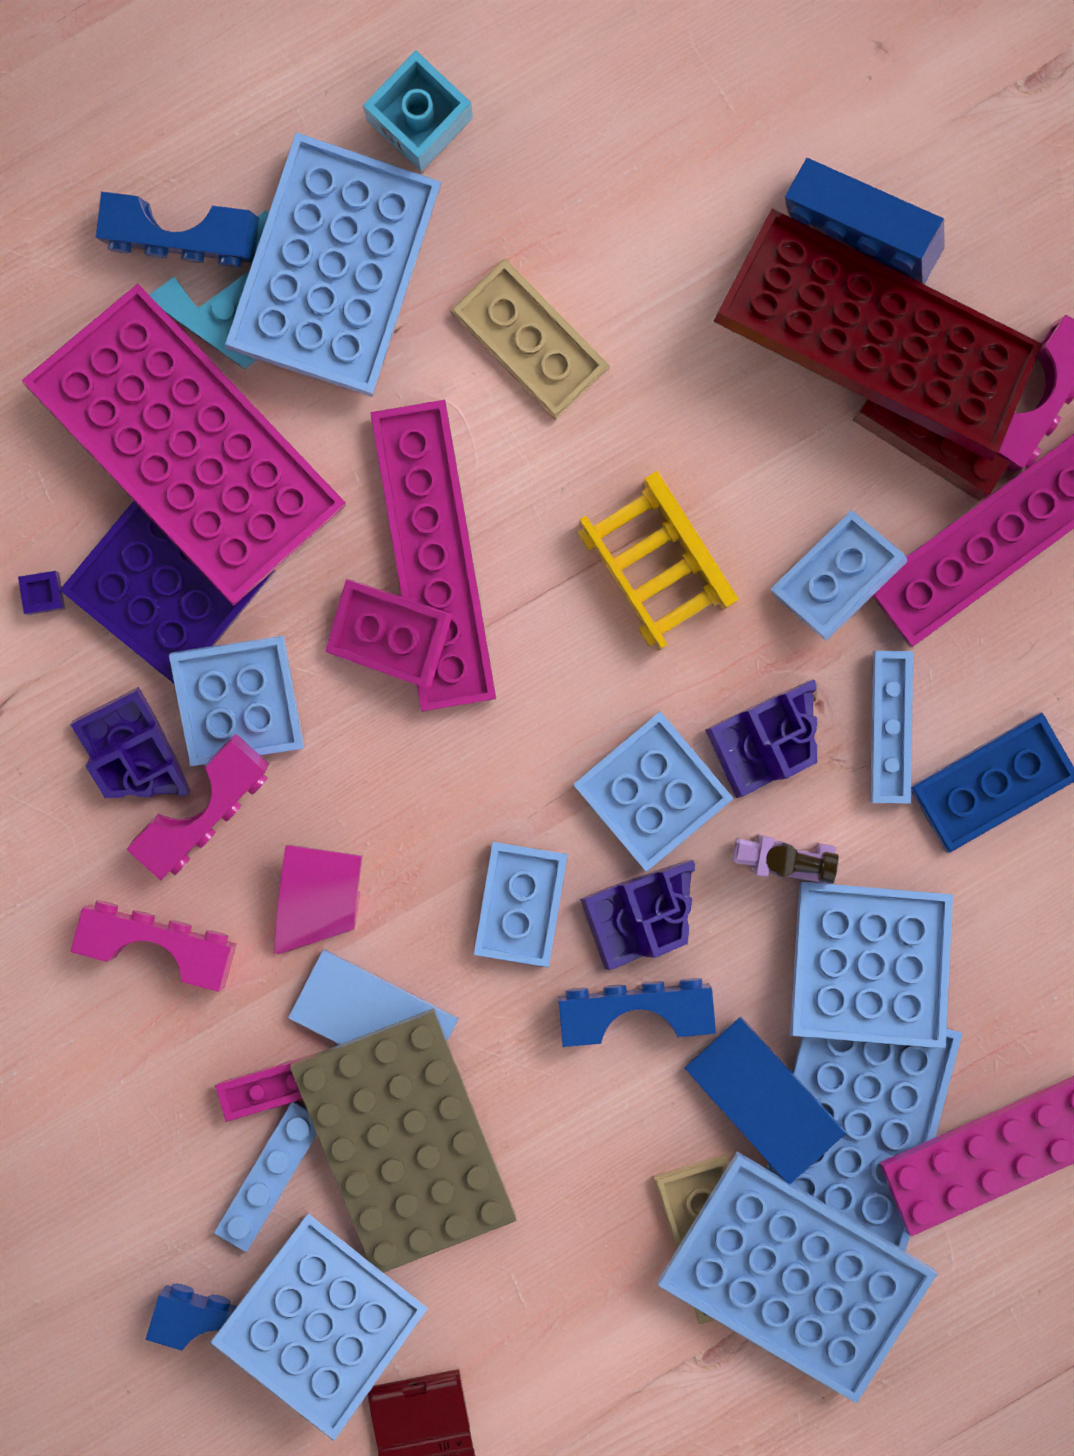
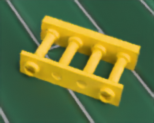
[577,470,739,651]

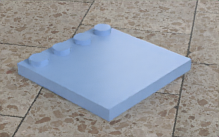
[790,882,953,1049]
[210,1214,428,1441]

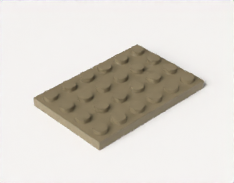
[290,1008,517,1272]

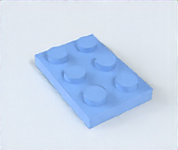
[771,510,908,641]
[474,841,568,968]

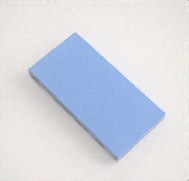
[288,949,459,1044]

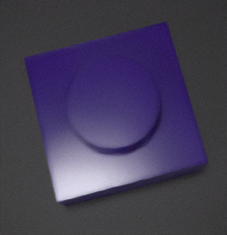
[18,571,65,615]

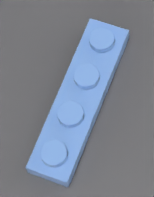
[870,651,913,804]
[214,1101,317,1253]

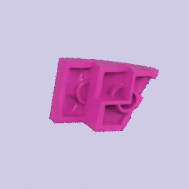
[274,844,363,954]

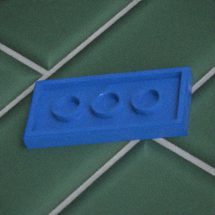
[911,712,1074,853]
[684,1016,847,1185]

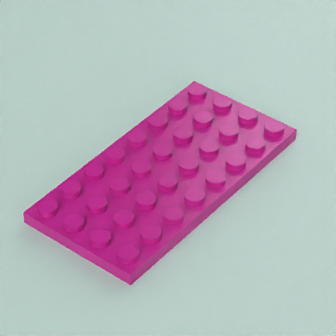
[22,283,346,606]

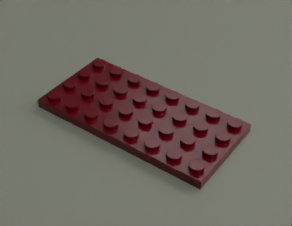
[713,208,1042,461]

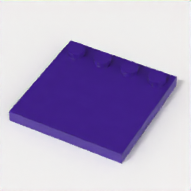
[60,501,276,685]

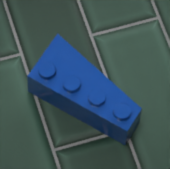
[785,157,945,284]

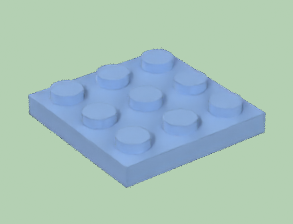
[169,635,304,767]
[573,711,734,872]

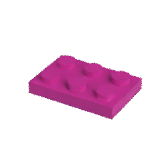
[325,579,453,688]

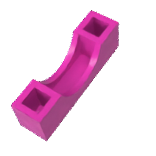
[997,315,1074,473]
[126,733,269,880]
[70,900,237,992]

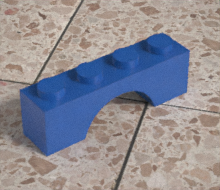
[96,191,259,268]
[558,978,716,1047]
[145,1283,237,1351]

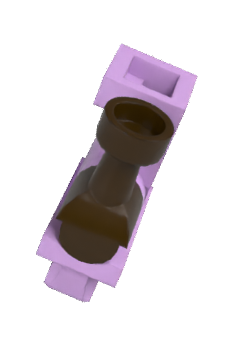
[732,834,839,885]

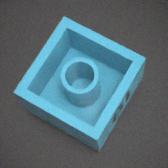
[363,50,473,172]

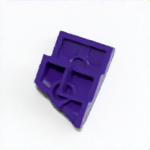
[705,679,817,798]
[70,687,190,798]
[580,860,695,970]

